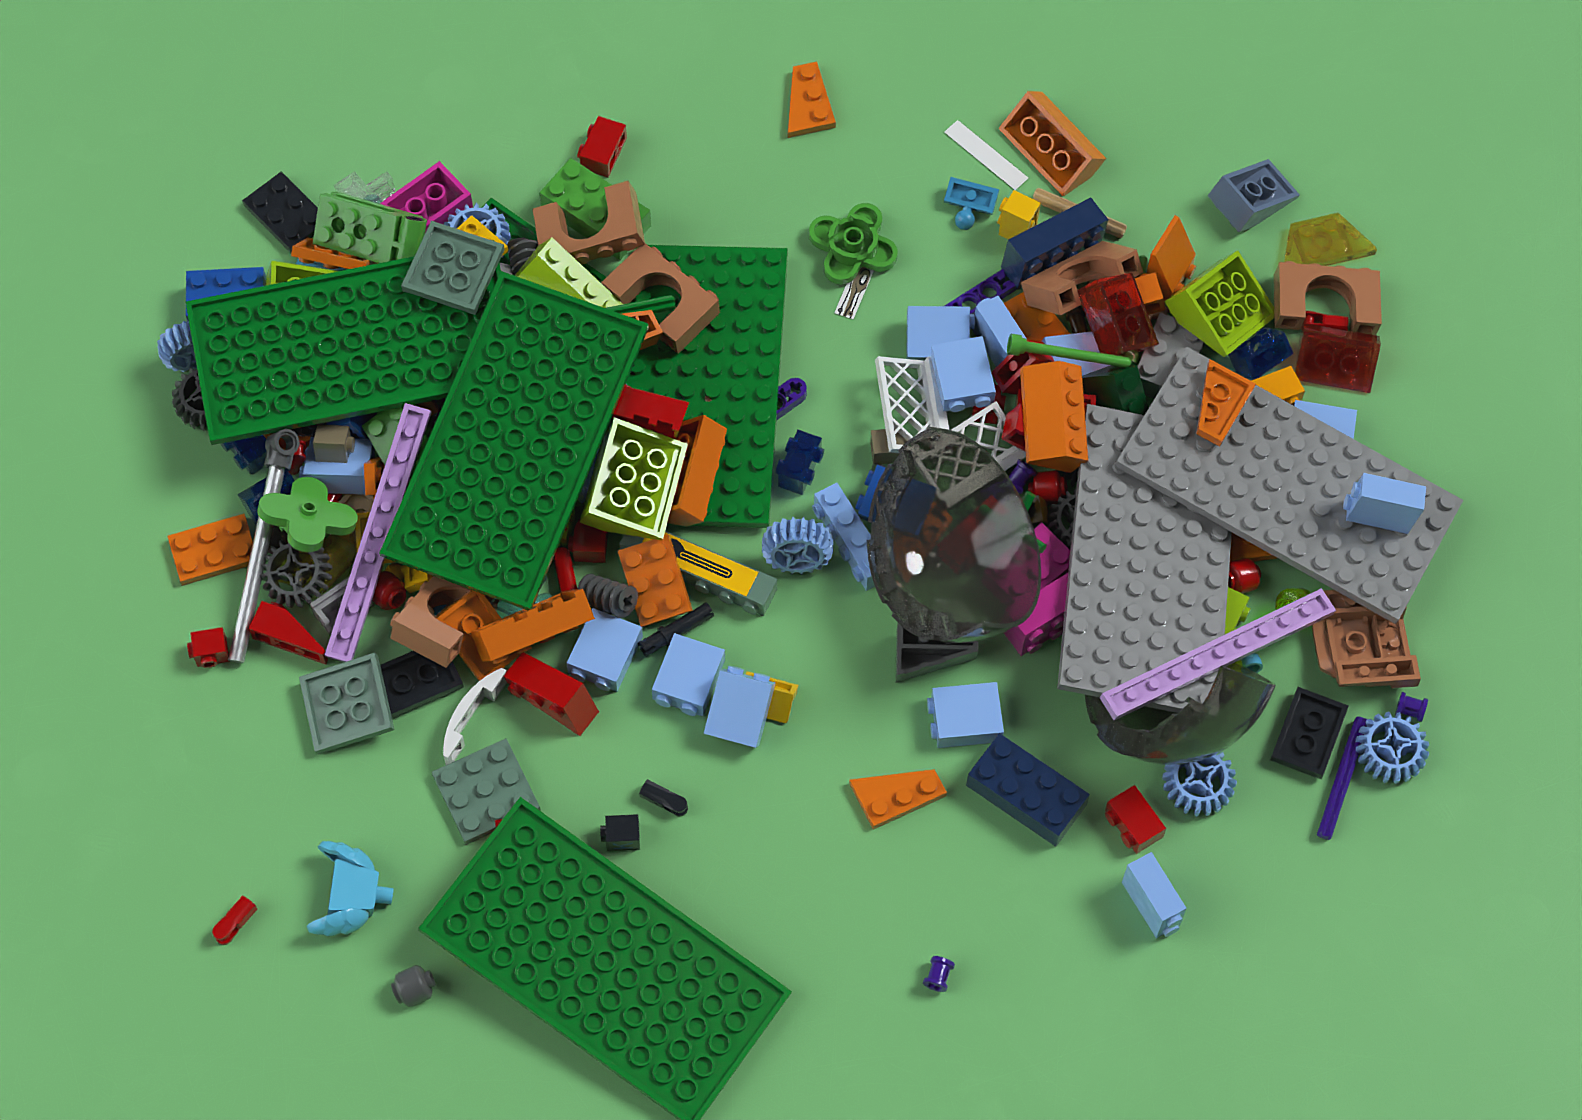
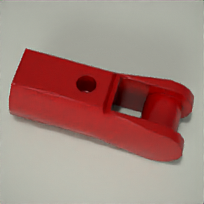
[1301,311,1349,334]
[285,440,307,475]
[554,547,578,593]
[212,895,257,945]

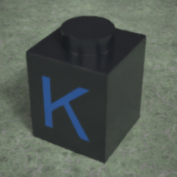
[600,814,640,851]

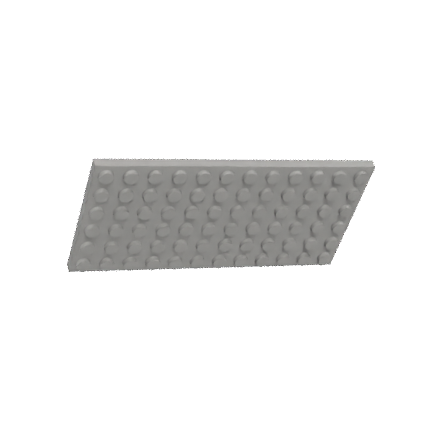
[1115,347,1463,624]
[1057,404,1232,720]

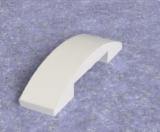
[443,668,507,765]

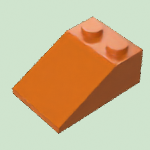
[1147,215,1196,303]

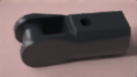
[639,779,688,816]

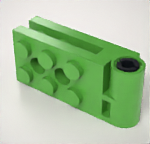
[313,191,427,263]

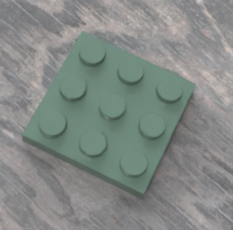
[401,221,505,315]
[299,653,395,754]
[432,738,541,845]

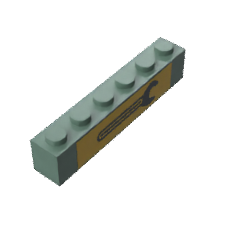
[619,531,777,616]

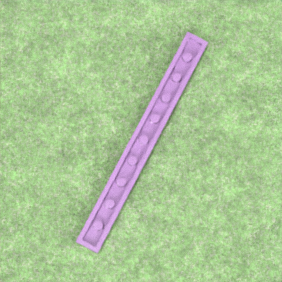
[325,403,431,662]
[1100,588,1336,720]

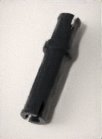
[638,602,714,657]

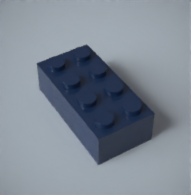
[1001,197,1109,290]
[966,733,1090,847]

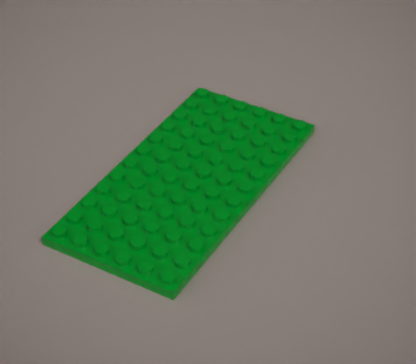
[186,240,501,445]
[626,245,788,528]
[379,271,649,610]
[418,797,792,1120]

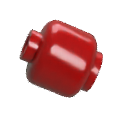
[1028,470,1068,505]
[1228,558,1261,594]
[372,571,406,610]

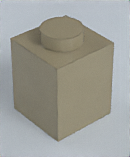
[313,424,355,463]
[870,429,909,464]

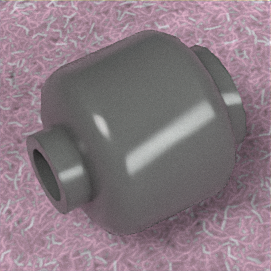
[391,965,436,1007]

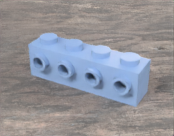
[812,483,890,591]

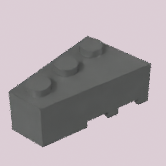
[896,623,978,683]

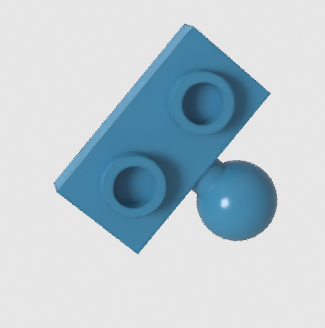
[944,177,999,230]

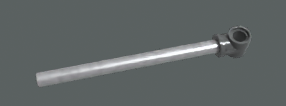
[228,429,299,663]

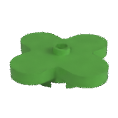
[809,203,898,285]
[257,477,358,552]

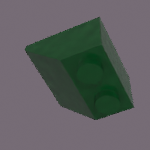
[1082,362,1149,415]

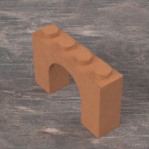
[533,181,645,265]
[1021,241,1143,315]
[601,243,720,354]
[1274,261,1382,336]
[390,576,501,667]

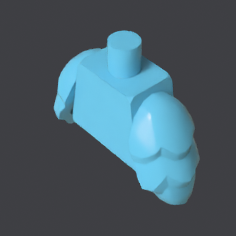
[306,841,394,937]

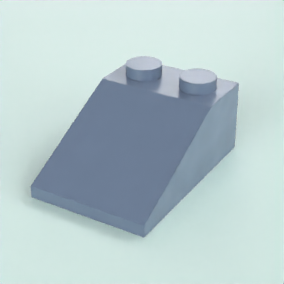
[1208,159,1300,232]

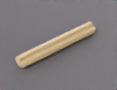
[1032,188,1127,238]

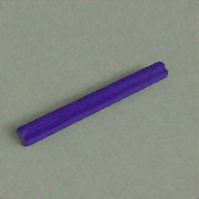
[1317,716,1367,840]

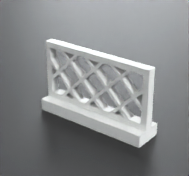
[875,356,952,461]
[910,401,1026,509]

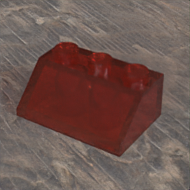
[1077,272,1159,357]
[1295,323,1381,393]

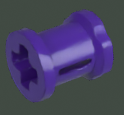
[1003,459,1037,494]
[1395,692,1428,722]
[923,956,955,992]

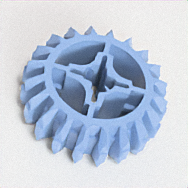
[444,203,511,258]
[157,320,197,372]
[762,517,833,575]
[1355,711,1429,784]
[1162,743,1237,817]

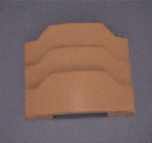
[1312,590,1421,688]

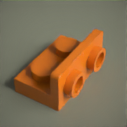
[364,457,385,499]

